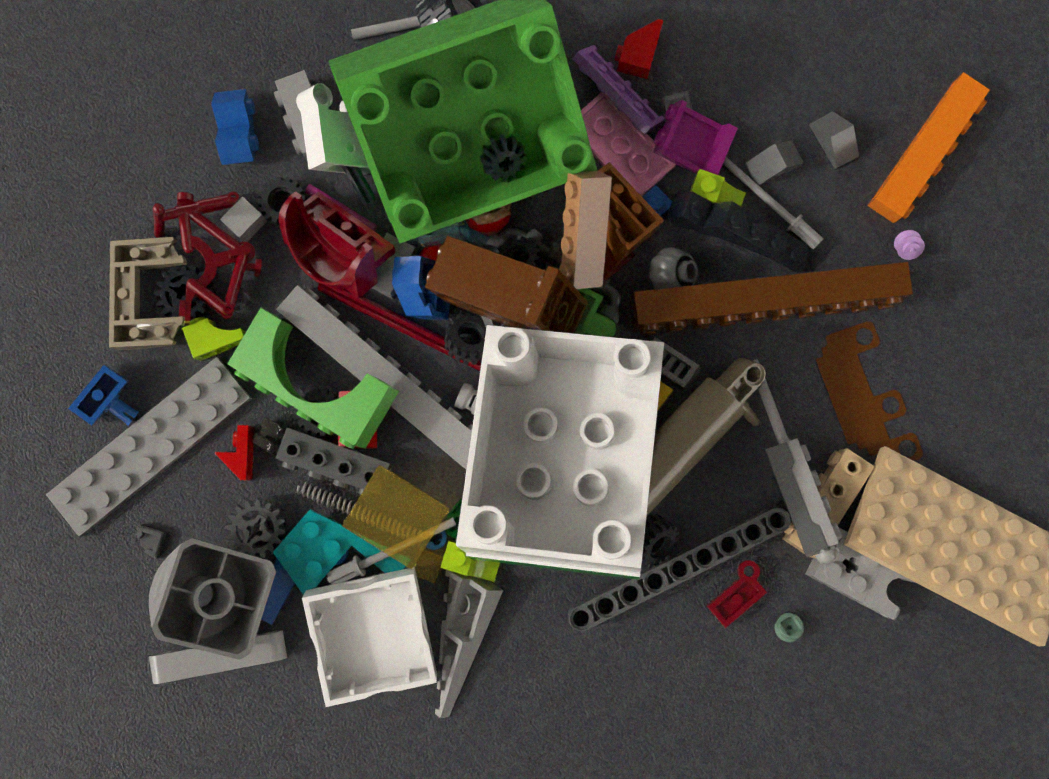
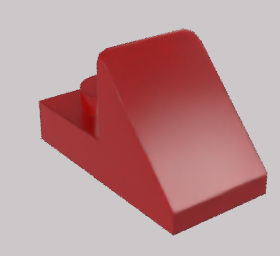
[215,425,255,481]

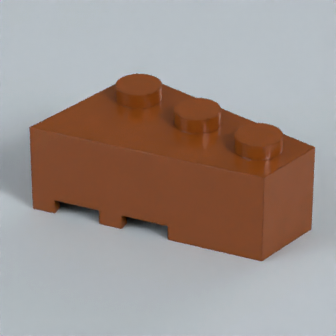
[598,162,664,264]

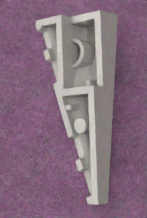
[435,570,503,718]

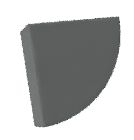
[137,525,167,559]

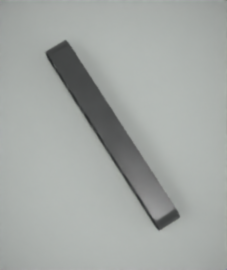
[568,507,791,631]

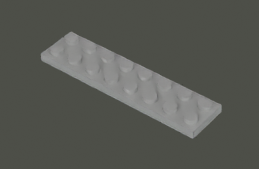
[46,357,252,537]

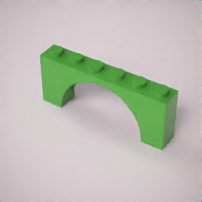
[228,308,399,449]

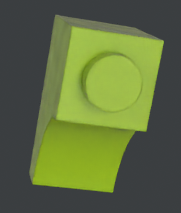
[690,169,746,206]
[182,317,246,361]
[440,540,500,582]

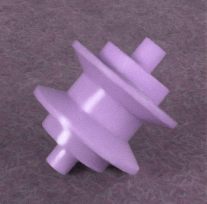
[894,230,925,260]

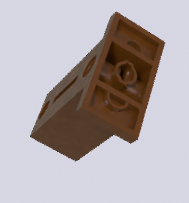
[425,236,588,334]

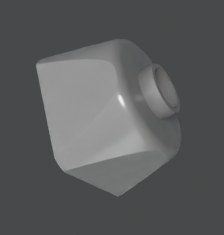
[149,538,276,660]

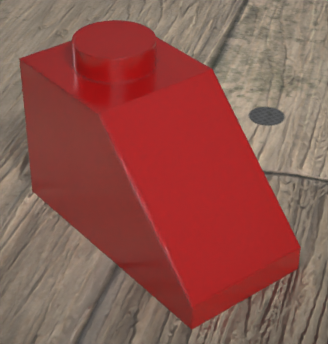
[614,19,663,79]

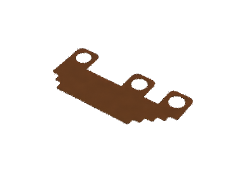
[816,321,923,461]

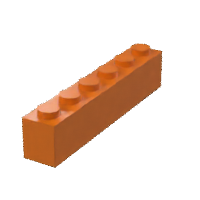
[868,72,990,223]

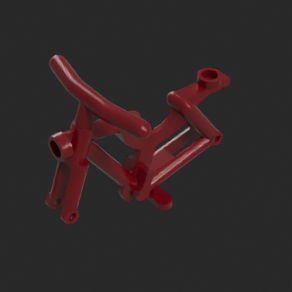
[152,191,262,324]

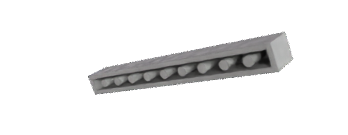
[276,285,473,470]

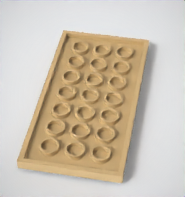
[843,446,1049,646]

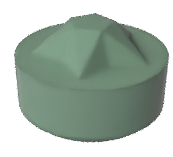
[775,613,804,642]

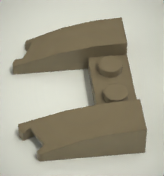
[109,237,187,350]

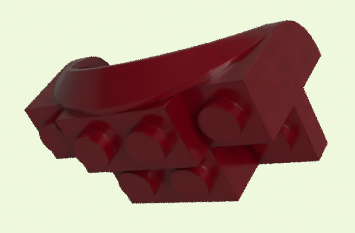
[279,191,396,299]

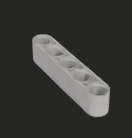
[149,630,287,684]

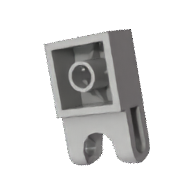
[805,528,914,620]

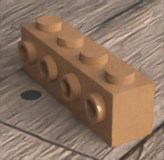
[559,171,612,289]

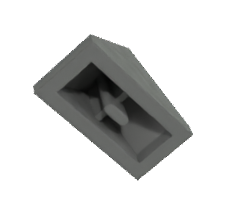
[809,112,859,169]
[745,140,804,186]

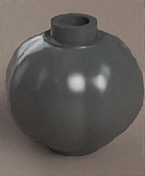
[648,247,698,290]

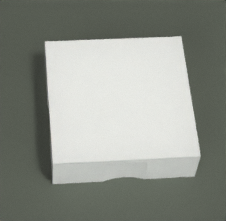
[302,567,437,707]

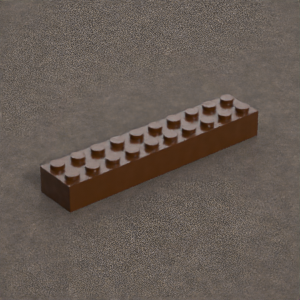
[629,262,913,336]

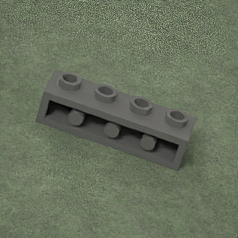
[275,428,393,498]

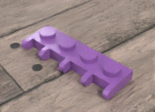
[573,45,666,134]

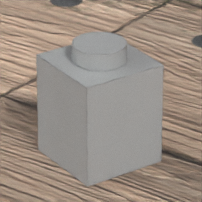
[220,196,267,242]

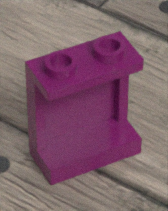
[653,100,738,175]

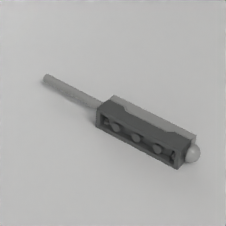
[753,359,842,564]

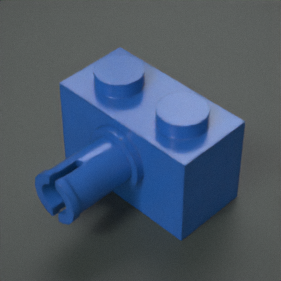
[68,365,139,426]

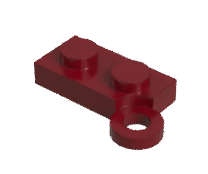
[706,560,767,628]

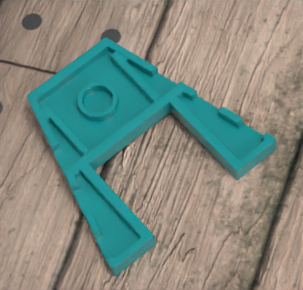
[273,509,412,595]

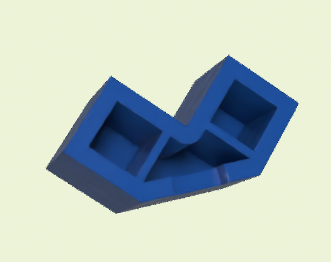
[211,89,259,165]
[392,256,450,320]

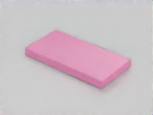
[581,92,676,197]

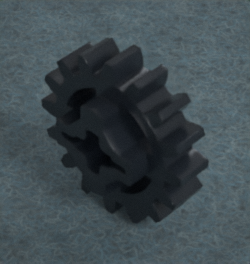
[154,264,216,319]

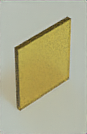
[342,465,450,570]

